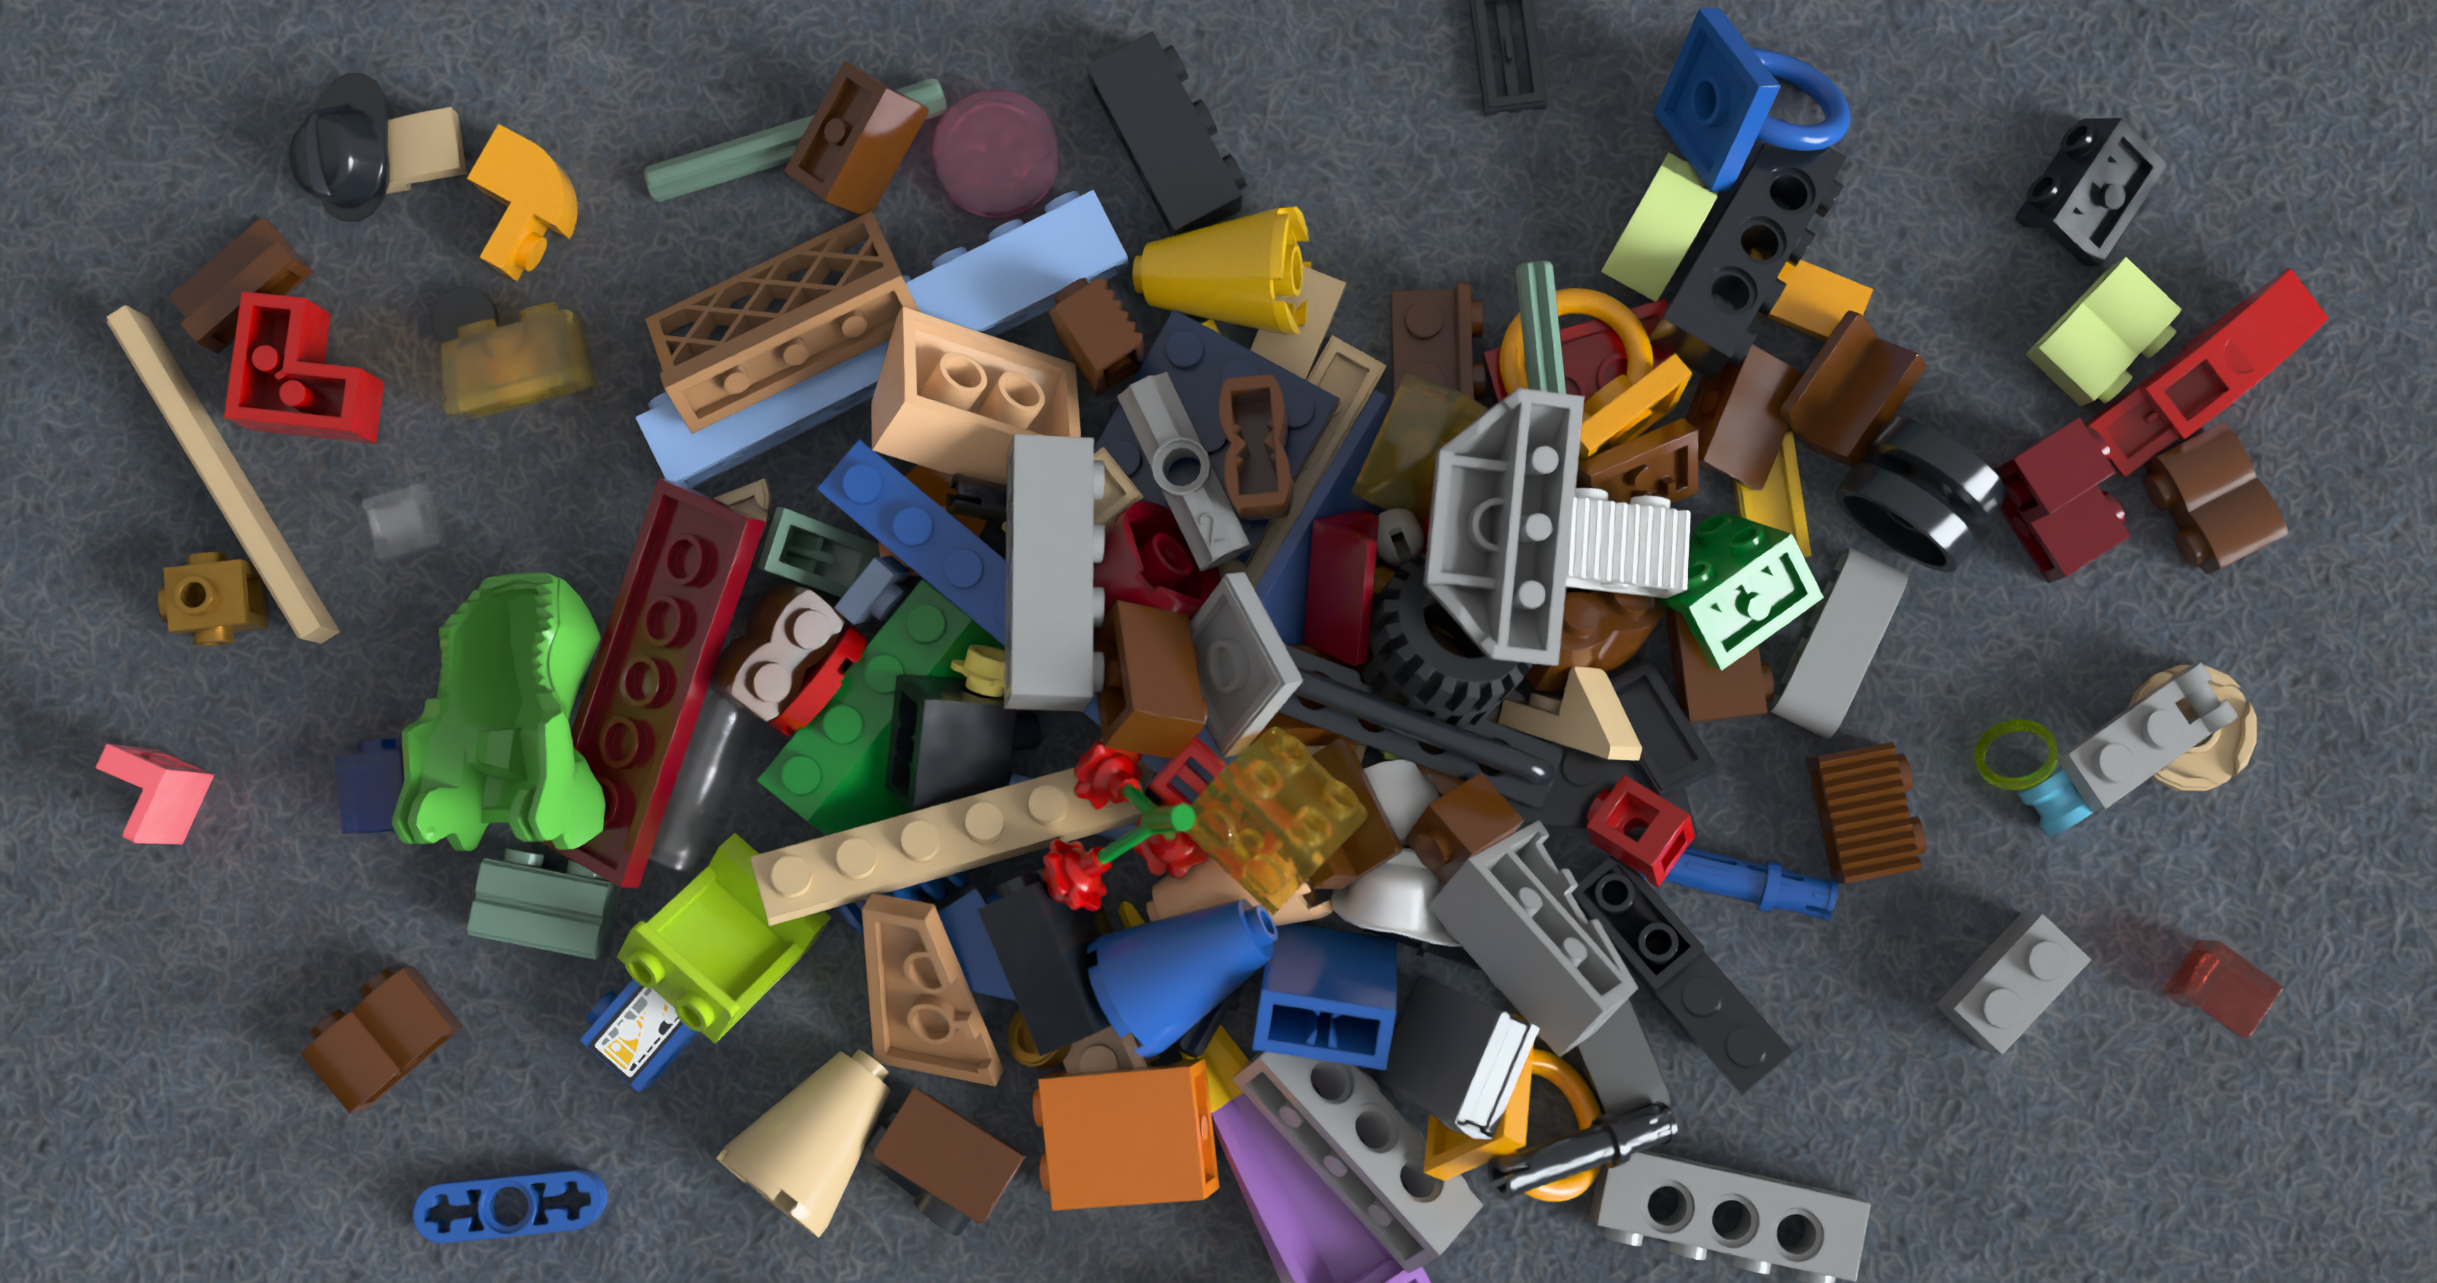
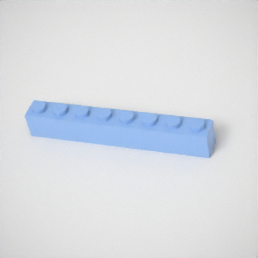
[635,190,1130,488]

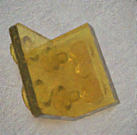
[1185,727,1368,916]

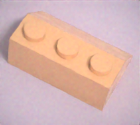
[871,307,1081,485]

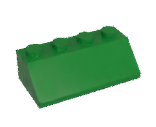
[757,579,1005,836]

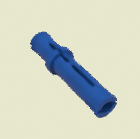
[1638,847,1838,921]

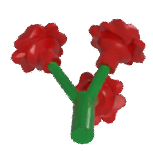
[1042,741,1209,912]

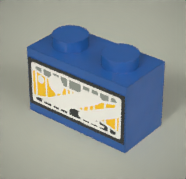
[579,979,698,1092]

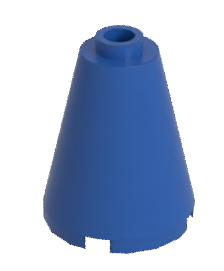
[1087,899,1278,1058]

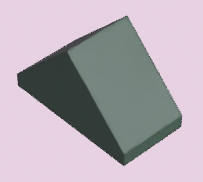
[757,507,881,599]

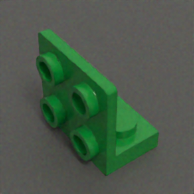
[1656,513,1824,670]

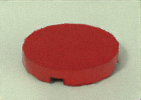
[767,623,867,738]

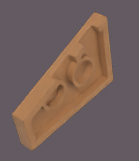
[862,893,1004,1086]

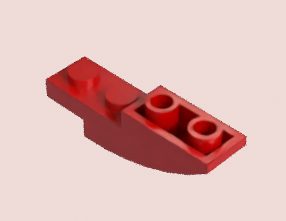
[2084,268,2329,477]

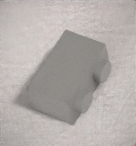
[1935,913,2091,1055]

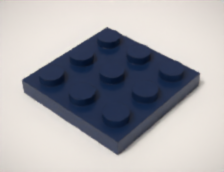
[1093,310,1340,568]

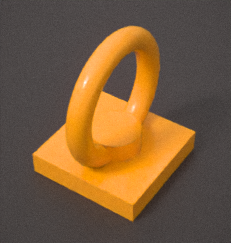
[1499,288,1692,463]
[1423,1014,1602,1202]

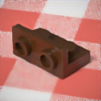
[1390,282,1485,418]
[1576,418,1698,504]

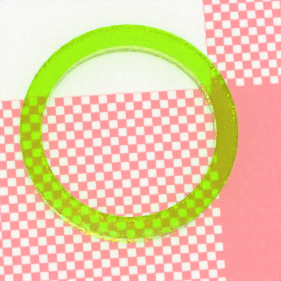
[1975,719,2059,790]

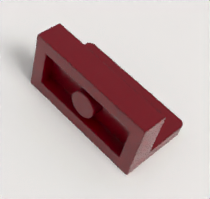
[1304,509,1379,666]

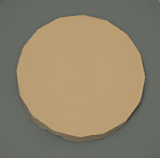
[2129,665,2257,791]

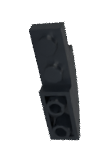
[1571,855,1793,1096]

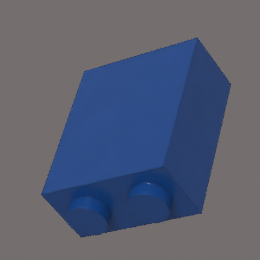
[1252,923,1397,1070]

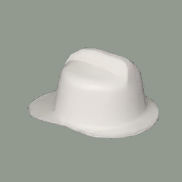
[1331,848,1461,947]

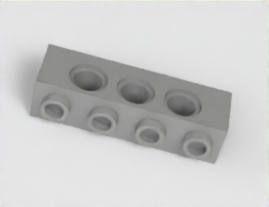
[1231,1051,1483,1274]
[1589,1150,1871,1283]

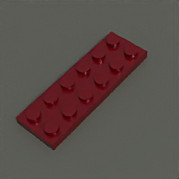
[539,478,766,888]

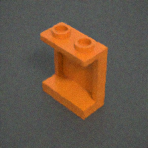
[1033,1058,1220,1211]

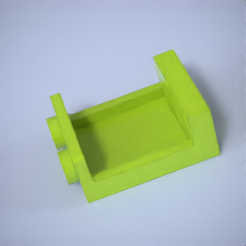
[617,833,831,1044]

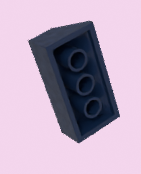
[1254,390,1438,646]

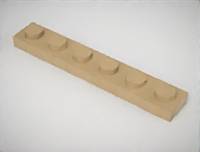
[750,767,1144,926]

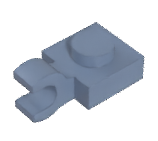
[834,556,914,624]

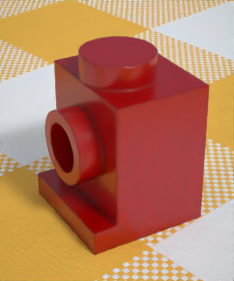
[1587,775,1695,888]

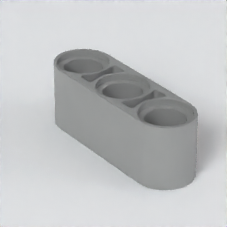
[1769,547,1908,740]

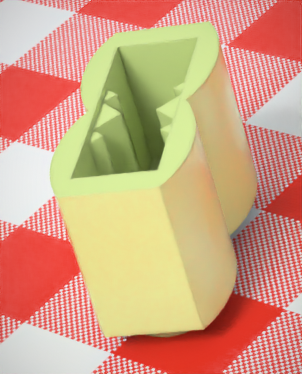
[2026,257,2182,407]

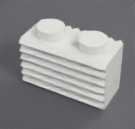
[1566,488,1690,598]

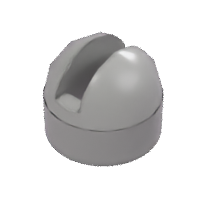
[1376,508,1424,566]

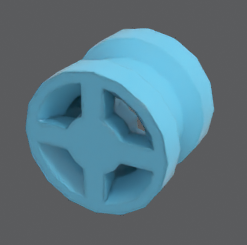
[2017,764,2093,837]

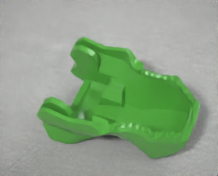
[392,572,605,851]

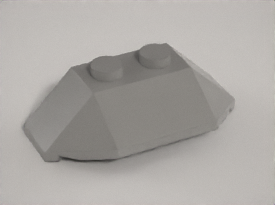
[1423,388,1584,666]

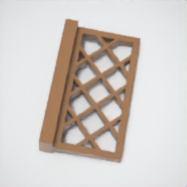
[645,211,920,434]

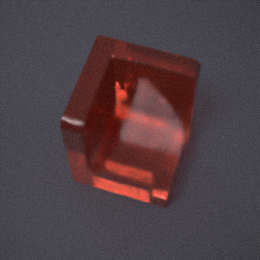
[2162,939,2284,1038]

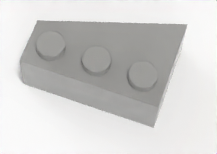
[1427,820,1638,1057]

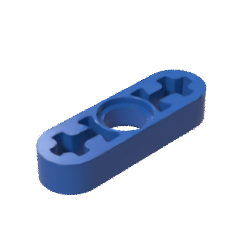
[413,1168,607,1244]

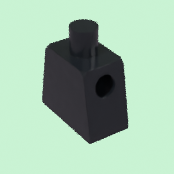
[885,674,1041,813]

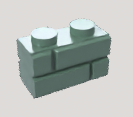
[467,848,621,959]

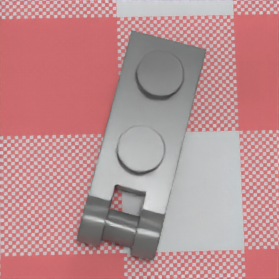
[2056,661,2238,813]

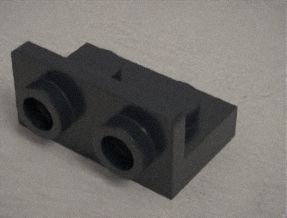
[2015,118,2168,267]

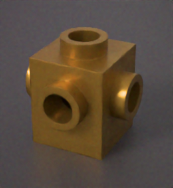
[158,552,269,647]

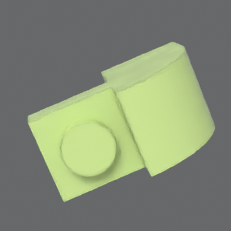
[1601,152,1719,302]

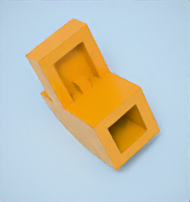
[467,124,578,282]

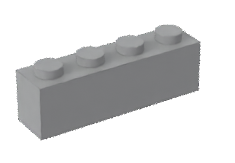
[1004,434,1105,711]

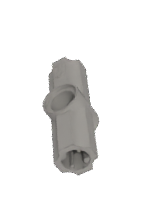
[1117,372,1252,571]

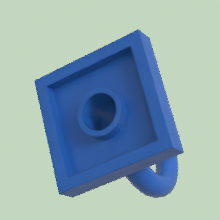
[1654,8,1851,192]

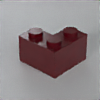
[1992,417,2130,584]

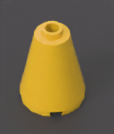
[1133,206,1311,335]

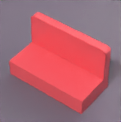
[96,744,215,845]

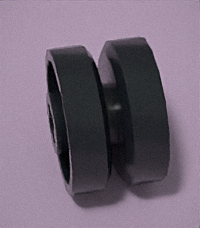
[1835,416,2007,573]

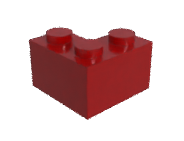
[224,291,385,444]

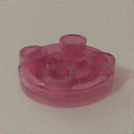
[932,89,1059,219]

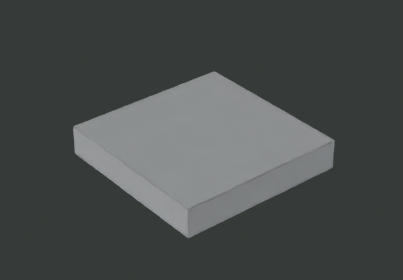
[1189,572,1303,757]

